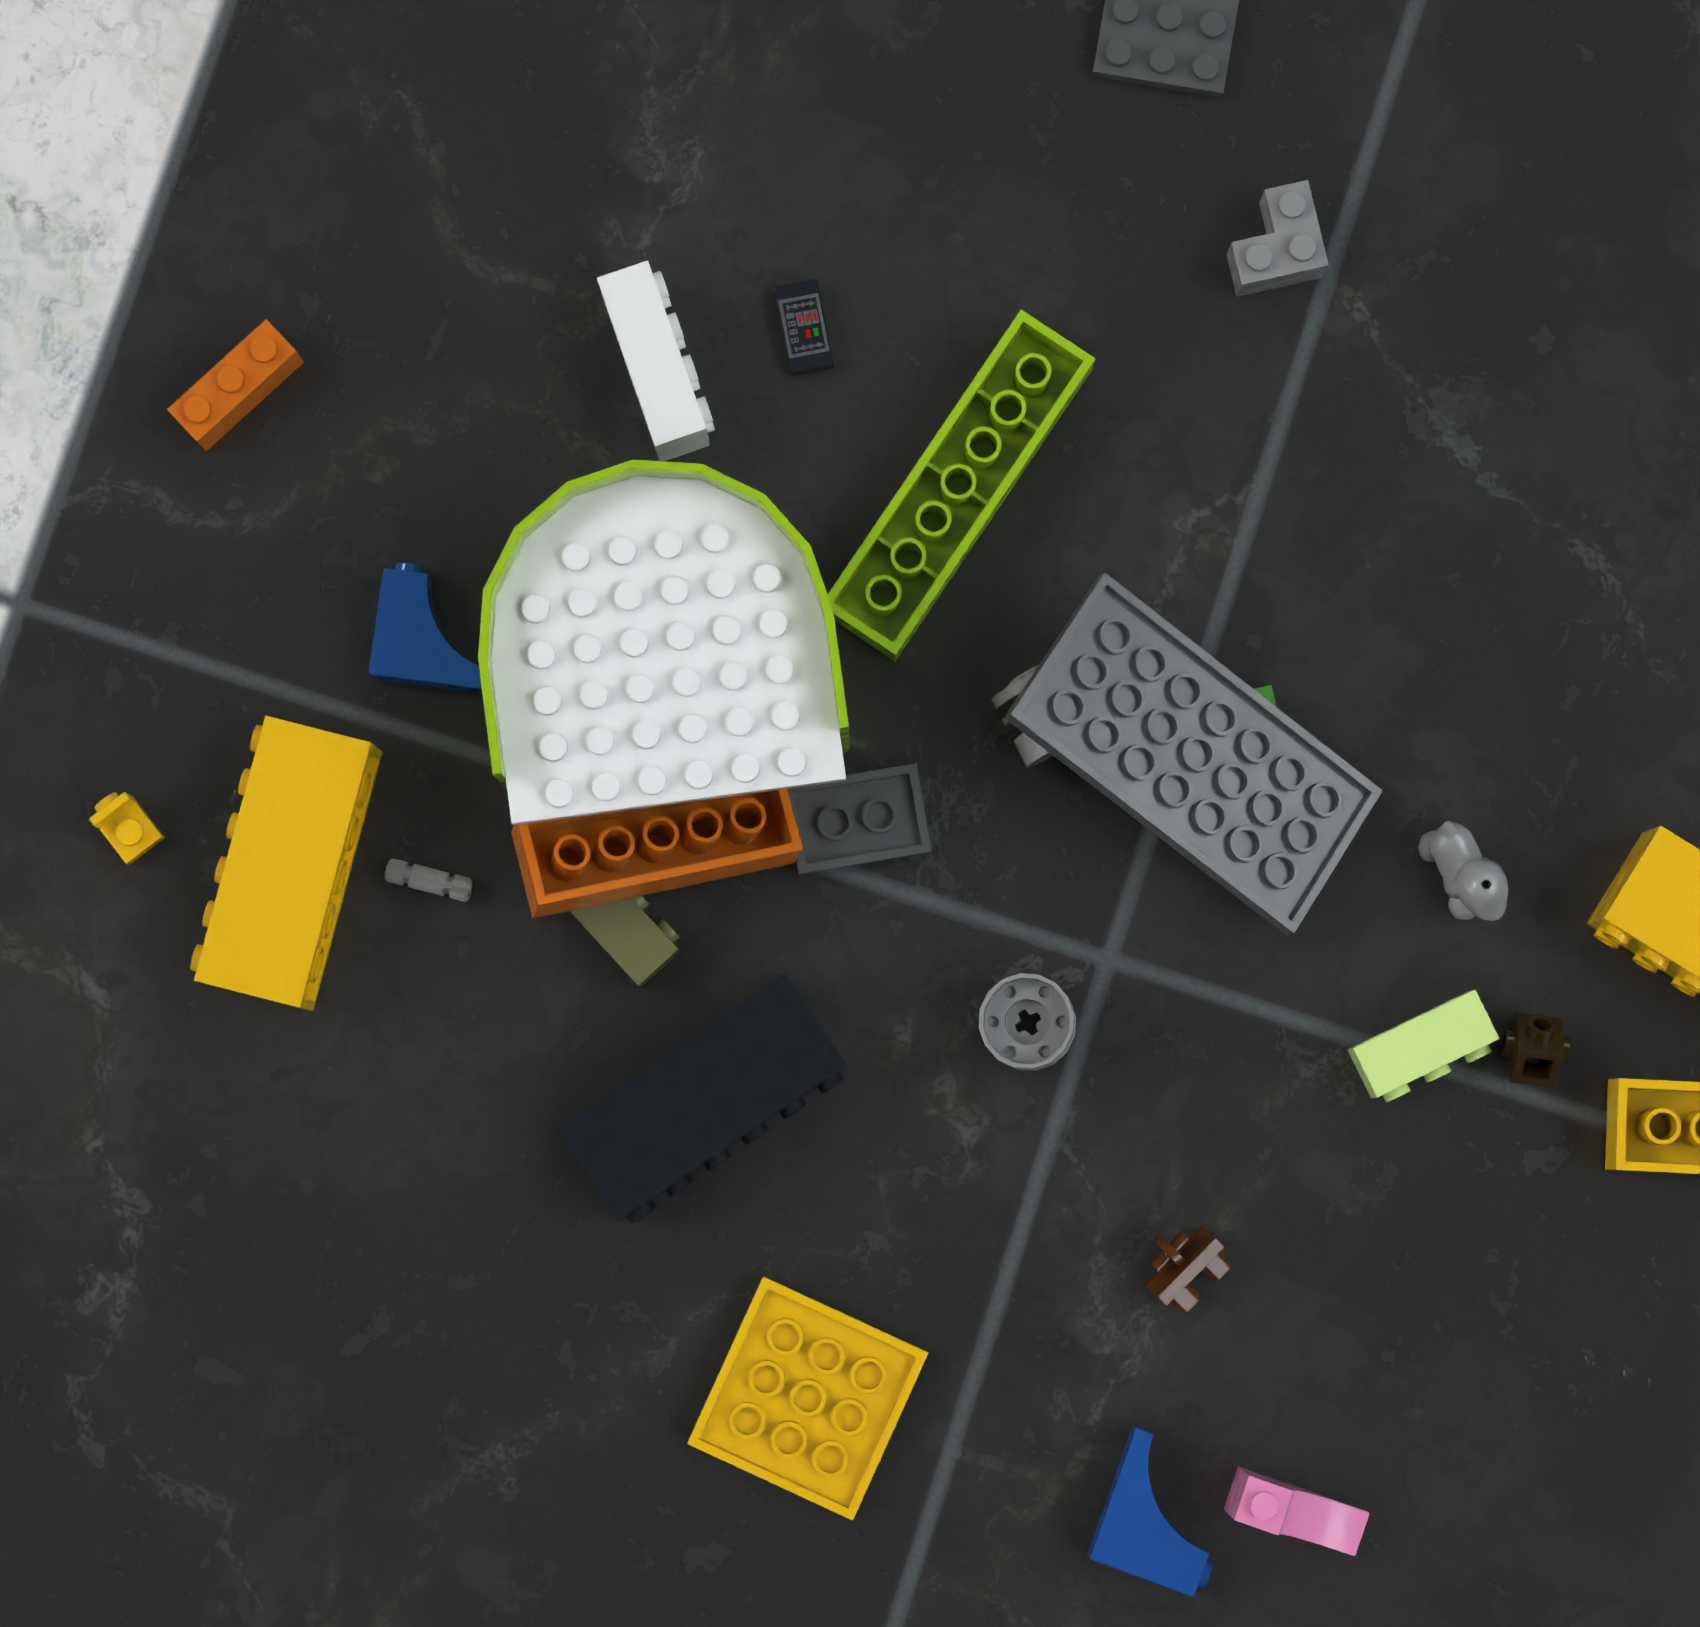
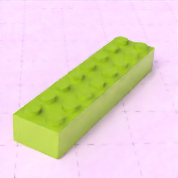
[828,310,1096,661]

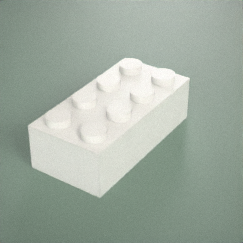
[597,260,715,461]

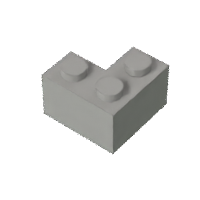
[1226,180,1329,297]

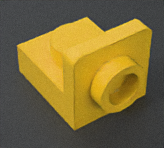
[89,792,165,865]

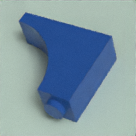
[368,563,482,693]
[1087,1425,1213,1597]

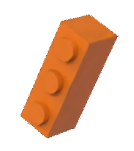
[167,319,304,451]

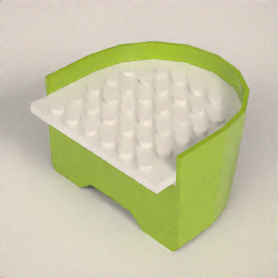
[478,460,850,825]

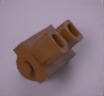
[1144,1226,1231,1313]

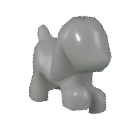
[1418,821,1509,921]

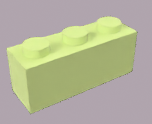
[1347,990,1500,1102]

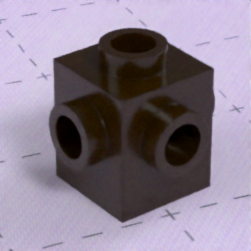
[1501,1013,1570,1088]

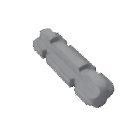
[384,858,473,902]

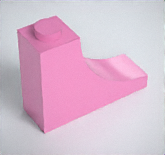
[1224,1466,1370,1556]

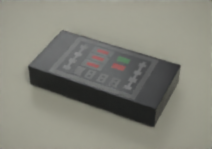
[774,279,834,376]

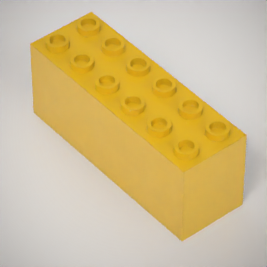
[190,715,382,1011]
[1587,826,1700,997]

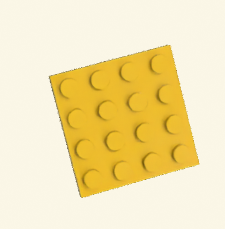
[687,1276,929,1521]

